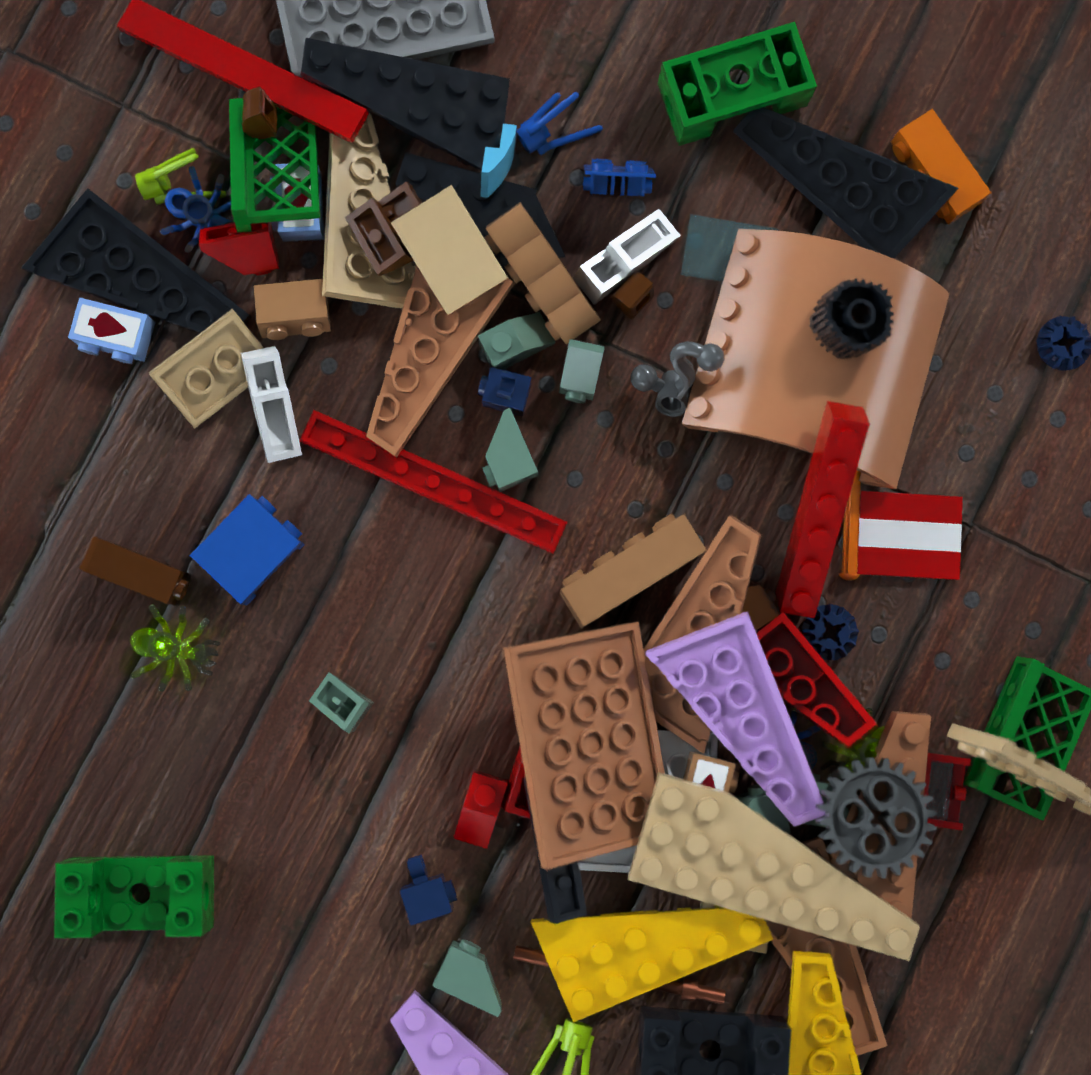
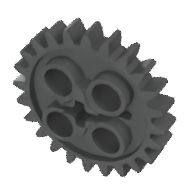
[815,757,937,878]

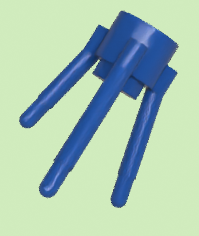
[516,92,603,156]

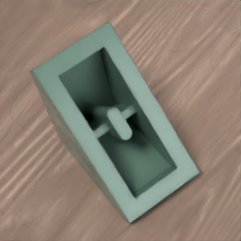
[309,672,374,733]

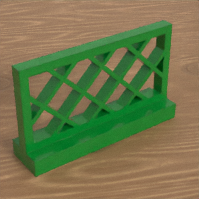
[229,98,320,233]
[963,656,1091,821]

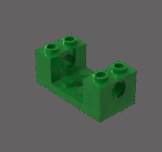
[658,22,817,146]
[54,855,214,938]

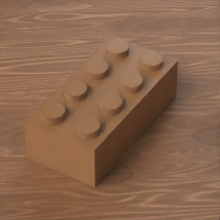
[560,513,707,629]

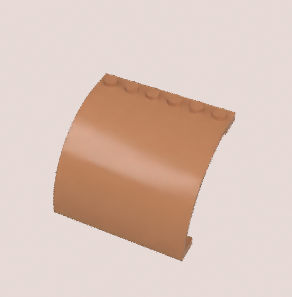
[682,229,950,489]

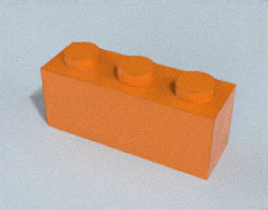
[891,108,992,225]

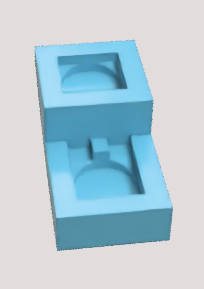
[480,124,517,198]

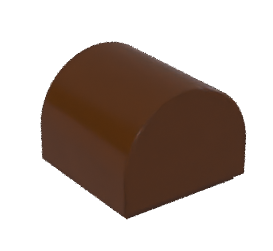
[242,87,277,139]
[611,271,654,319]

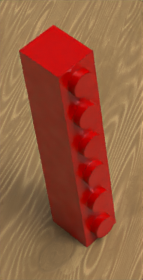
[775,401,870,618]

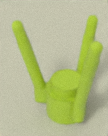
[135,148,226,205]
[530,1018,594,1075]

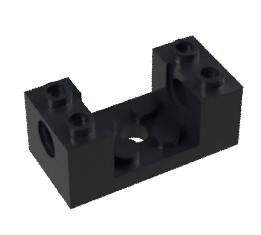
[636,1006,791,1075]

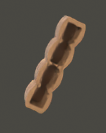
[484,202,601,344]

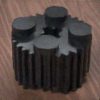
[810,279,894,359]

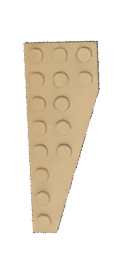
[628,772,920,961]

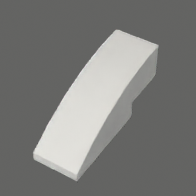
[573,209,680,304]
[240,346,302,463]

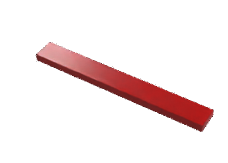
[117,0,369,144]
[299,410,568,554]

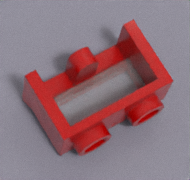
[924,752,971,831]

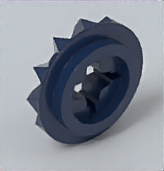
[1037,316,1091,371]
[802,604,859,660]

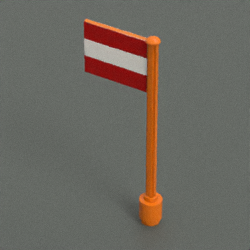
[839,470,963,581]

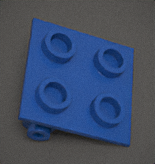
[583,159,656,197]

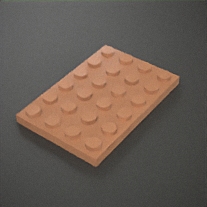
[503,622,665,869]

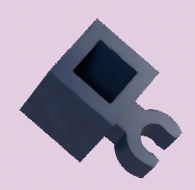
[478,367,532,416]
[400,854,458,926]

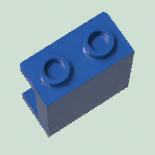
[190,494,304,606]

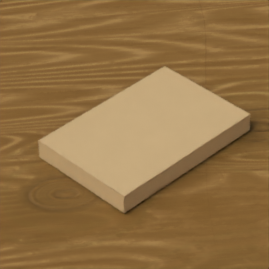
[391,185,508,315]
[149,308,263,429]

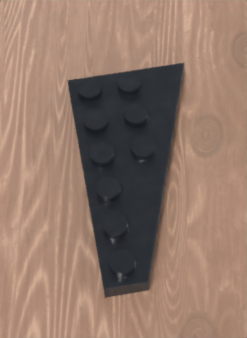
[300,38,510,171]
[733,107,959,259]
[21,188,251,333]

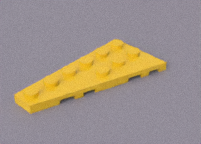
[531,906,773,1022]
[787,951,862,1075]

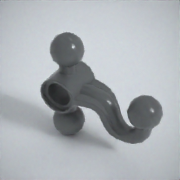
[630,341,725,417]

